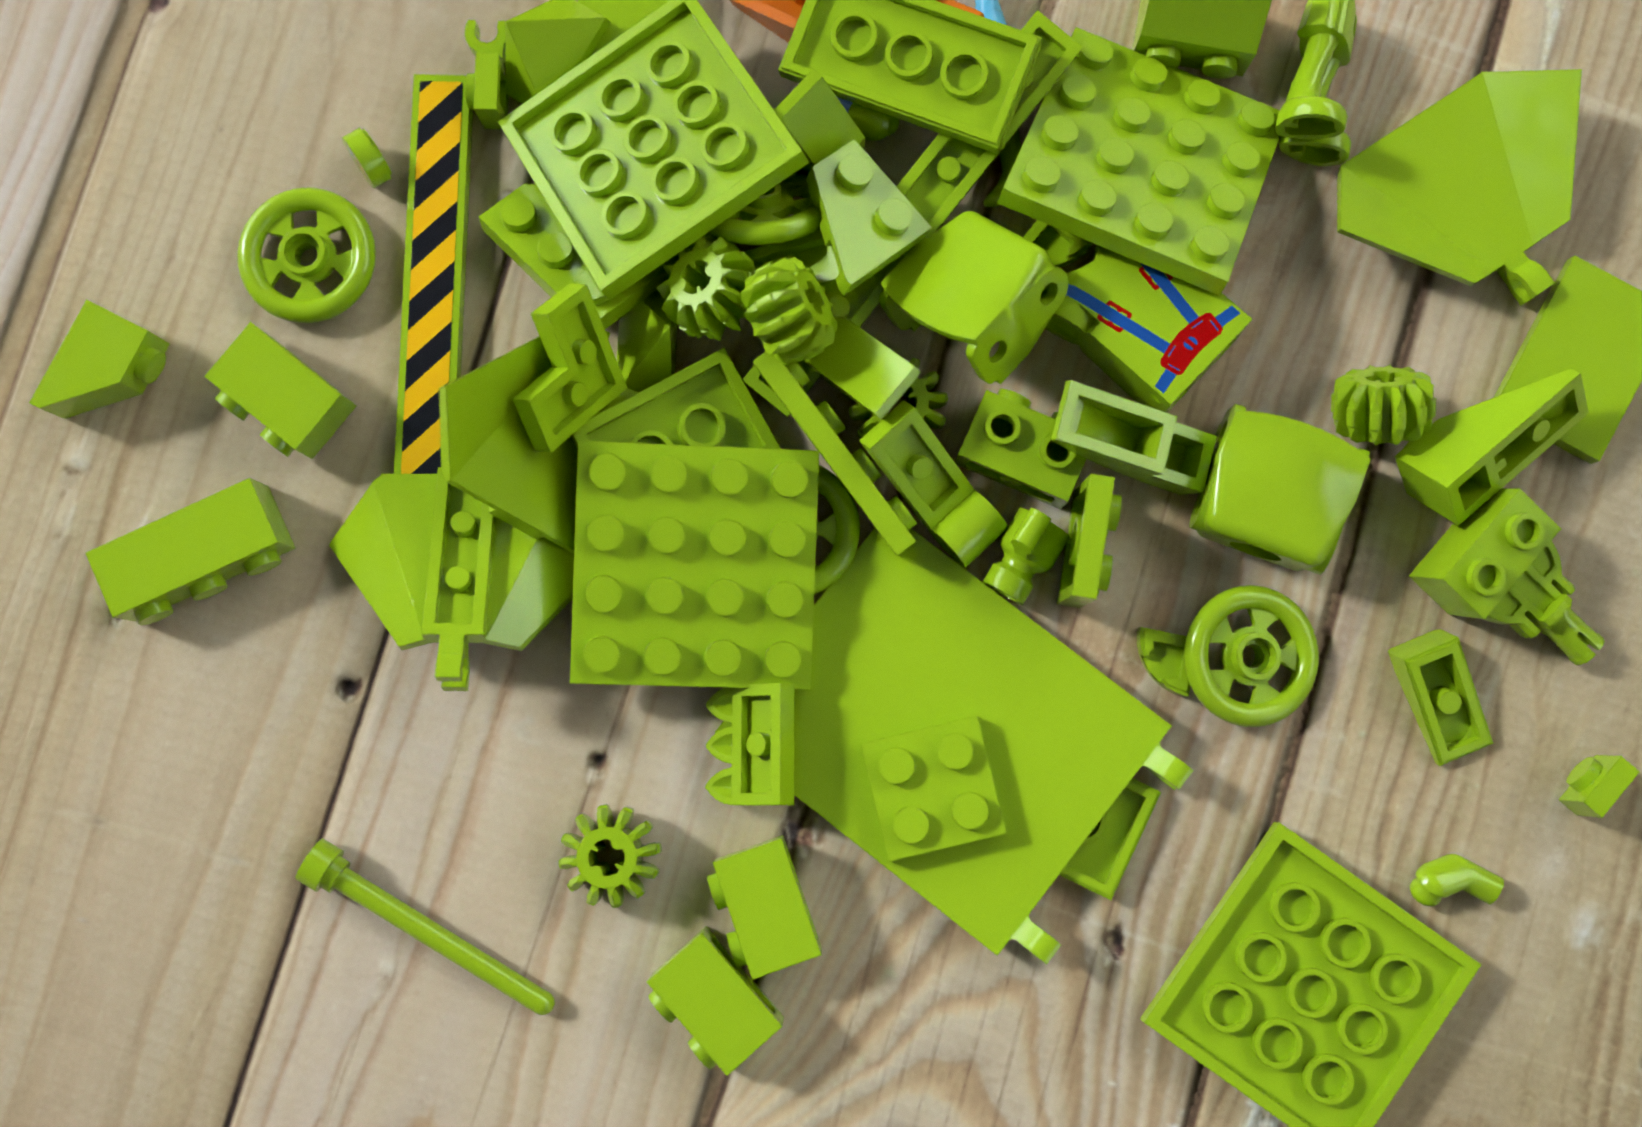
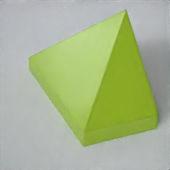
[506,0,611,104]
[617,290,677,392]

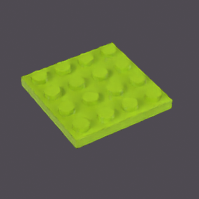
[498,0,809,300]
[997,27,1280,296]
[570,441,819,689]
[1140,822,1482,1127]

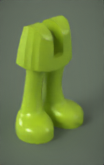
[1275,0,1357,166]

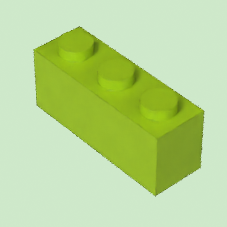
[85,478,296,625]

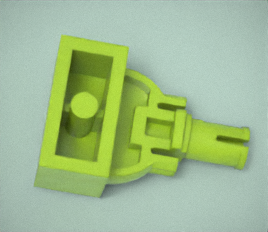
[1409,488,1605,665]

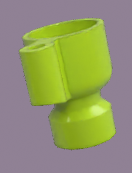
[982,507,1070,605]

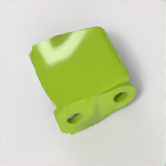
[879,211,1069,385]
[1189,404,1371,575]

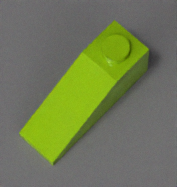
[1394,368,1589,526]

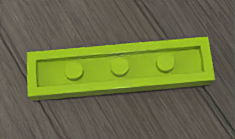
[752,352,917,555]

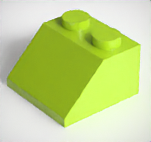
[1132,0,1272,79]

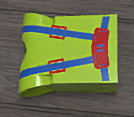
[1045,245,1252,413]

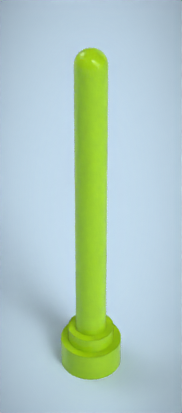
[295,838,555,1015]

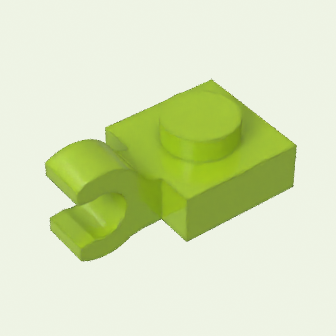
[464,20,509,129]

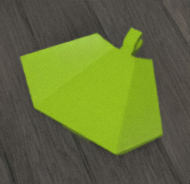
[1337,69,1582,306]
[439,330,639,554]
[329,467,574,691]

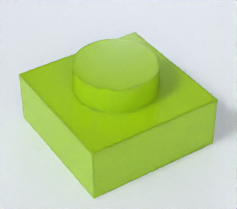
[1558,755,1640,818]

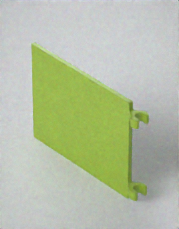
[715,528,1194,964]

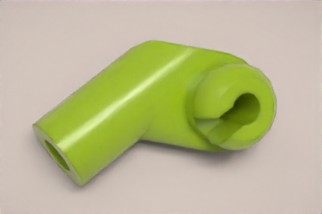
[1409,854,1504,907]

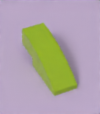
[1051,380,1217,495]

